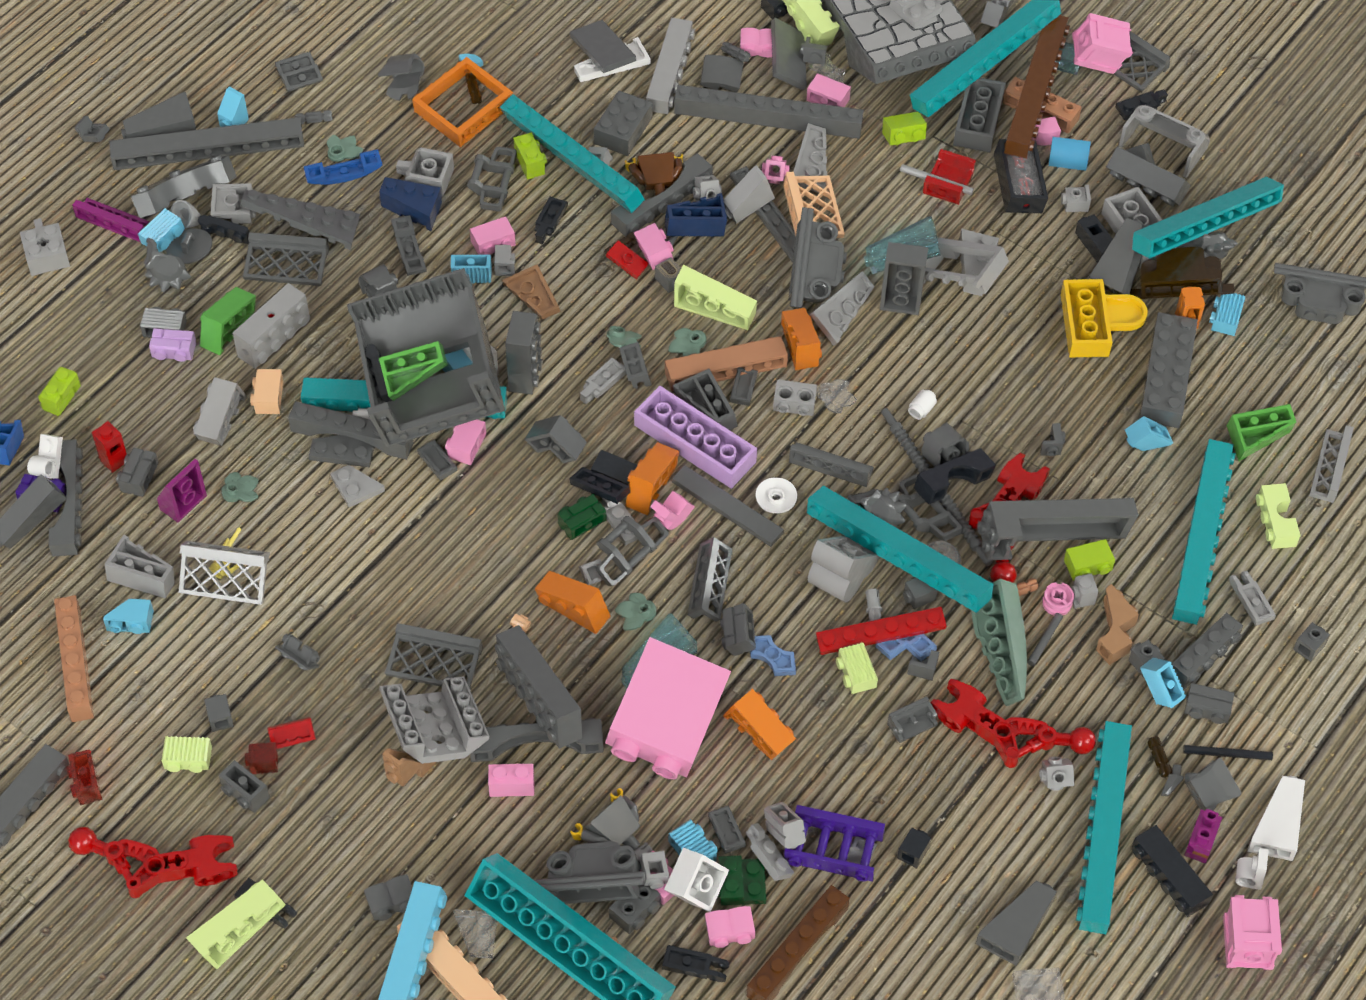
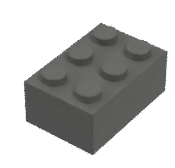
[594,90,653,156]

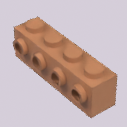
[1003,77,1082,134]

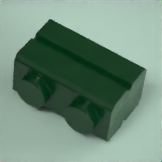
[557,494,606,540]

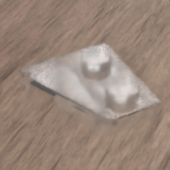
[453,909,497,959]

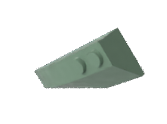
[971,579,1027,706]

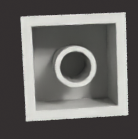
[664,848,729,912]

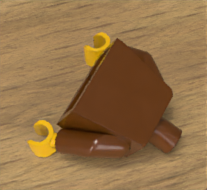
[625,152,683,196]

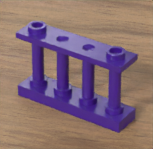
[784,805,885,882]

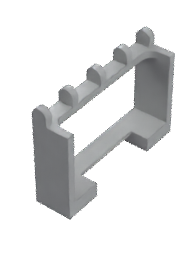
[923,237,1009,294]

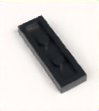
[569,467,630,504]

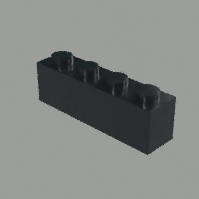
[1132,825,1213,917]

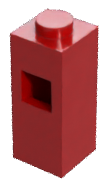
[91,421,127,473]

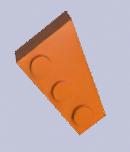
[781,308,822,370]
[625,442,679,516]
[535,570,611,634]
[723,688,796,760]

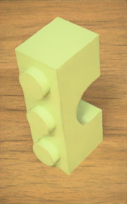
[1256,483,1301,549]

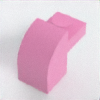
[1032,117,1061,146]
[650,491,695,530]

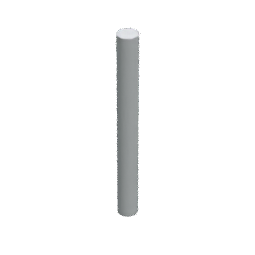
[900,164,974,195]

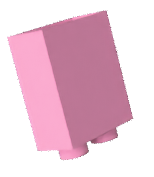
[605,637,731,780]

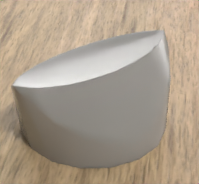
[170,200,201,228]

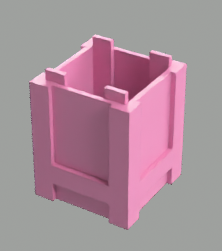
[1072,13,1133,74]
[1223,895,1282,970]

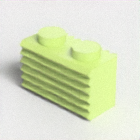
[836,643,878,694]
[161,736,212,773]

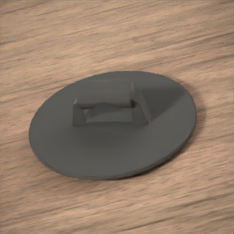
[166,228,212,264]

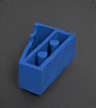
[0,420,24,466]

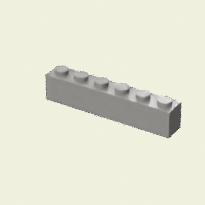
[646,17,695,114]

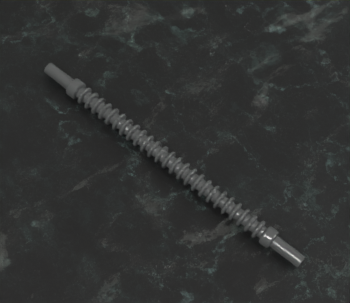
[881,408,993,566]

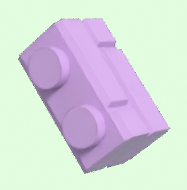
[149,328,196,362]

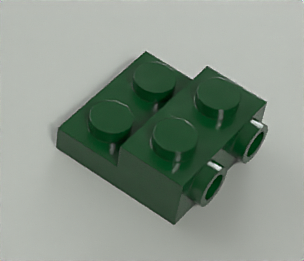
[717,855,767,906]

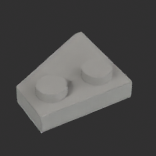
[330,465,385,508]

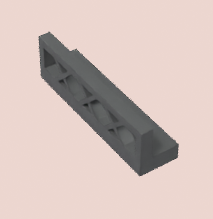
[789,442,874,487]
[687,537,732,622]

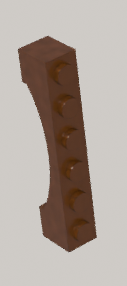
[746,885,850,1000]

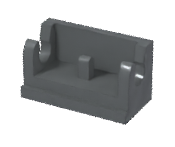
[619,342,652,389]
[887,696,938,743]

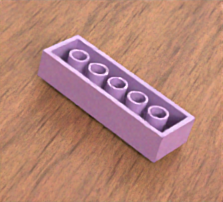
[634,386,757,489]

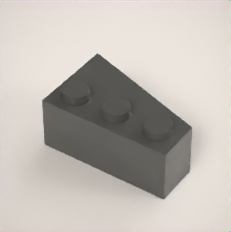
[673,369,738,430]

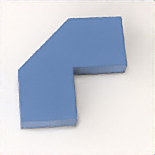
[876,634,937,661]

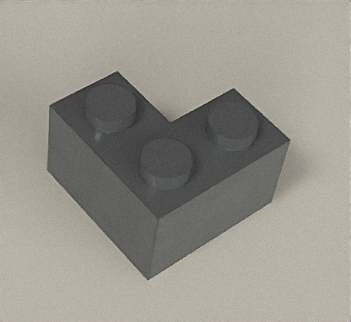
[524,415,587,463]

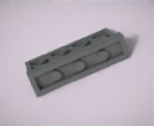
[1114,31,1170,93]
[243,232,329,286]
[385,623,483,689]

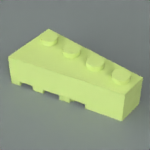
[782,0,840,46]
[674,265,757,330]
[186,879,286,969]

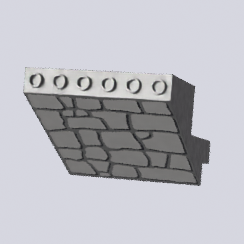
[820,0,976,84]

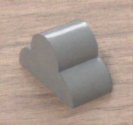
[808,536,880,603]

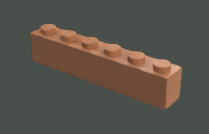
[665,336,788,391]
[54,595,94,722]

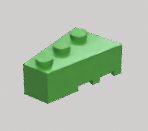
[200,287,256,355]
[379,341,448,401]
[1226,404,1296,461]

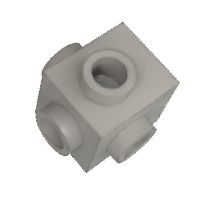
[693,175,722,201]
[1039,757,1074,790]

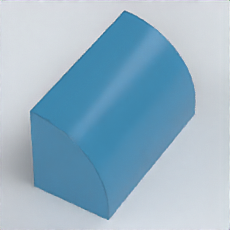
[1048,137,1091,171]

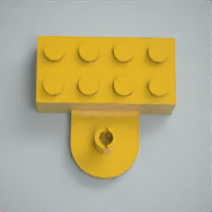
[1061,279,1148,358]

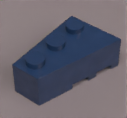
[379,177,442,231]
[664,193,727,237]

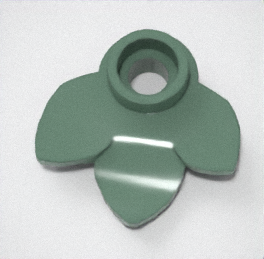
[327,134,363,162]
[606,326,642,348]
[668,328,707,357]
[221,472,259,502]
[615,593,657,631]

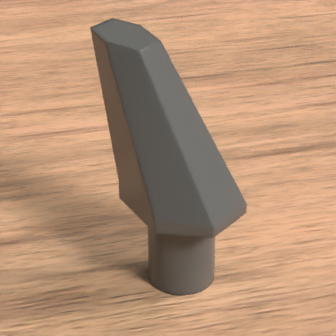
[1161,765,1184,796]

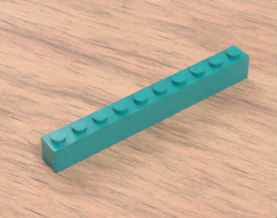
[910,0,1061,117]
[500,94,645,213]
[1132,177,1284,259]
[301,378,507,419]
[1172,439,1236,625]
[807,486,994,613]
[1076,721,1132,935]

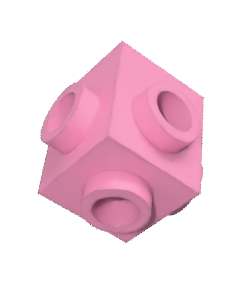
[762,156,790,184]

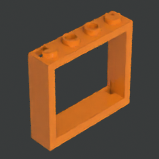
[412,57,513,147]

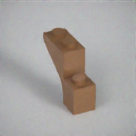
[1096,584,1139,665]
[382,748,436,787]

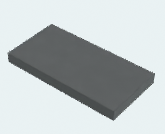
[771,18,807,90]
[570,20,636,73]

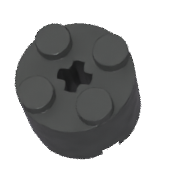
[358,264,398,298]
[922,423,969,467]

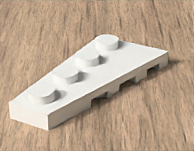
[574,37,650,82]

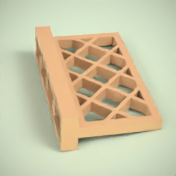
[783,172,845,238]

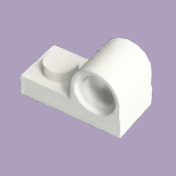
[27,434,63,479]
[1235,848,1269,890]

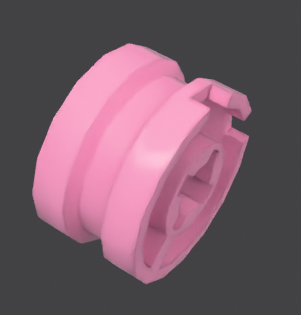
[1042,582,1074,615]

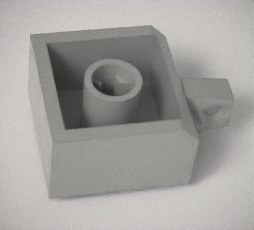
[396,147,454,197]
[20,218,70,276]

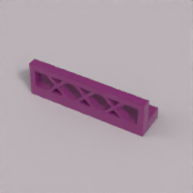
[72,198,150,242]

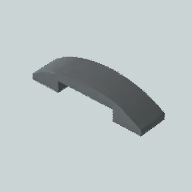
[391,215,427,276]

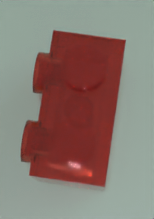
[66,749,103,805]

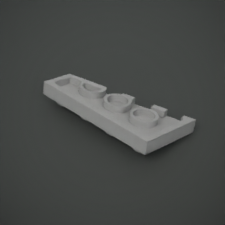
[793,123,827,193]
[809,271,874,346]

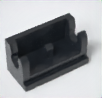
[591,450,637,486]

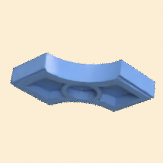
[750,635,796,676]

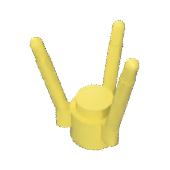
[209,527,244,579]

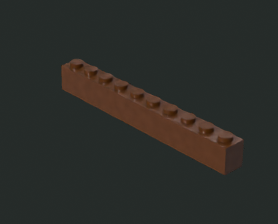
[1004,15,1070,159]

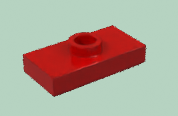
[606,240,649,280]
[267,717,316,750]

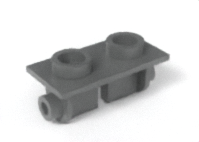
[275,634,320,670]

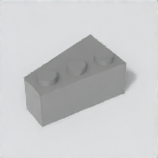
[959,229,999,296]
[193,377,247,446]
[105,535,175,598]

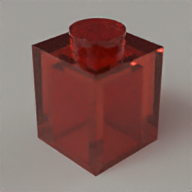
[245,742,278,774]

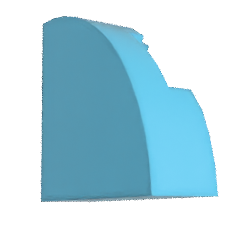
[459,54,484,67]

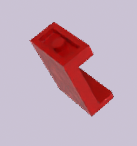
[923,149,976,205]

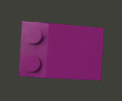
[157,459,207,523]

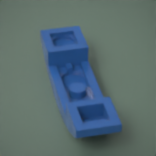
[303,149,383,185]

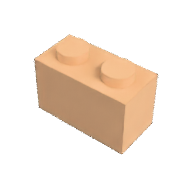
[250,369,284,414]

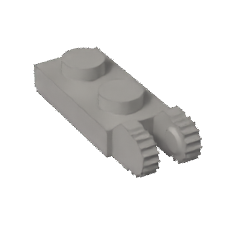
[1229,571,1276,626]

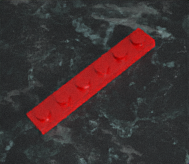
[816,606,947,655]

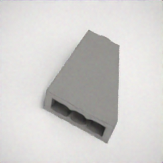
[724,165,775,224]

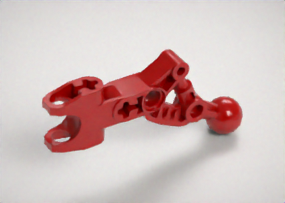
[968,452,1050,583]
[930,679,1096,768]
[68,826,238,898]

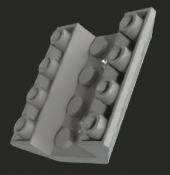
[379,676,490,764]

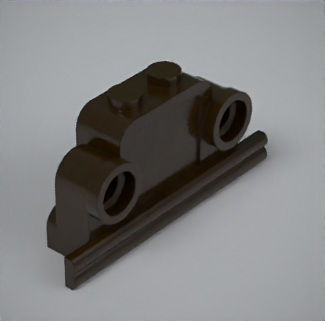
[1130,247,1234,299]

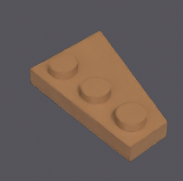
[502,264,561,320]

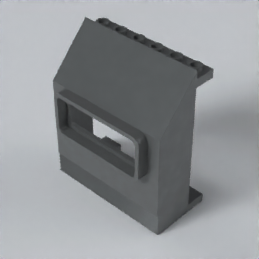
[347,268,505,447]

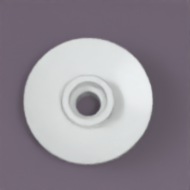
[756,478,797,513]

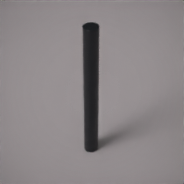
[1183,745,1273,761]

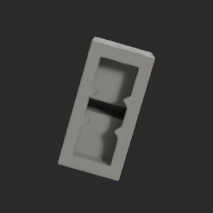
[773,379,817,416]

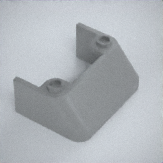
[1119,105,1210,178]

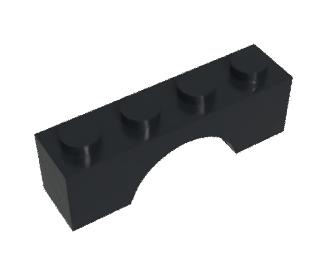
[913,448,996,505]

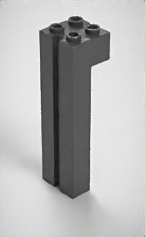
[978,498,1139,560]

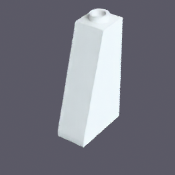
[1247,776,1305,861]

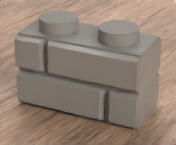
[764,802,806,849]

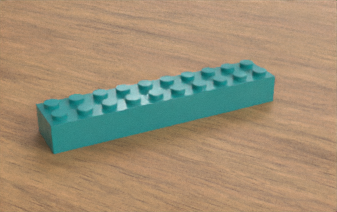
[464,853,676,1000]

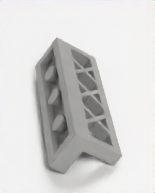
[1309,425,1354,503]

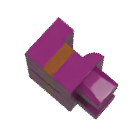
[1184,809,1222,864]

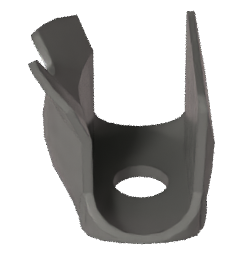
[378,53,425,101]
[1185,758,1241,811]

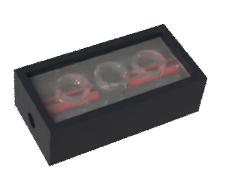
[994,139,1048,214]

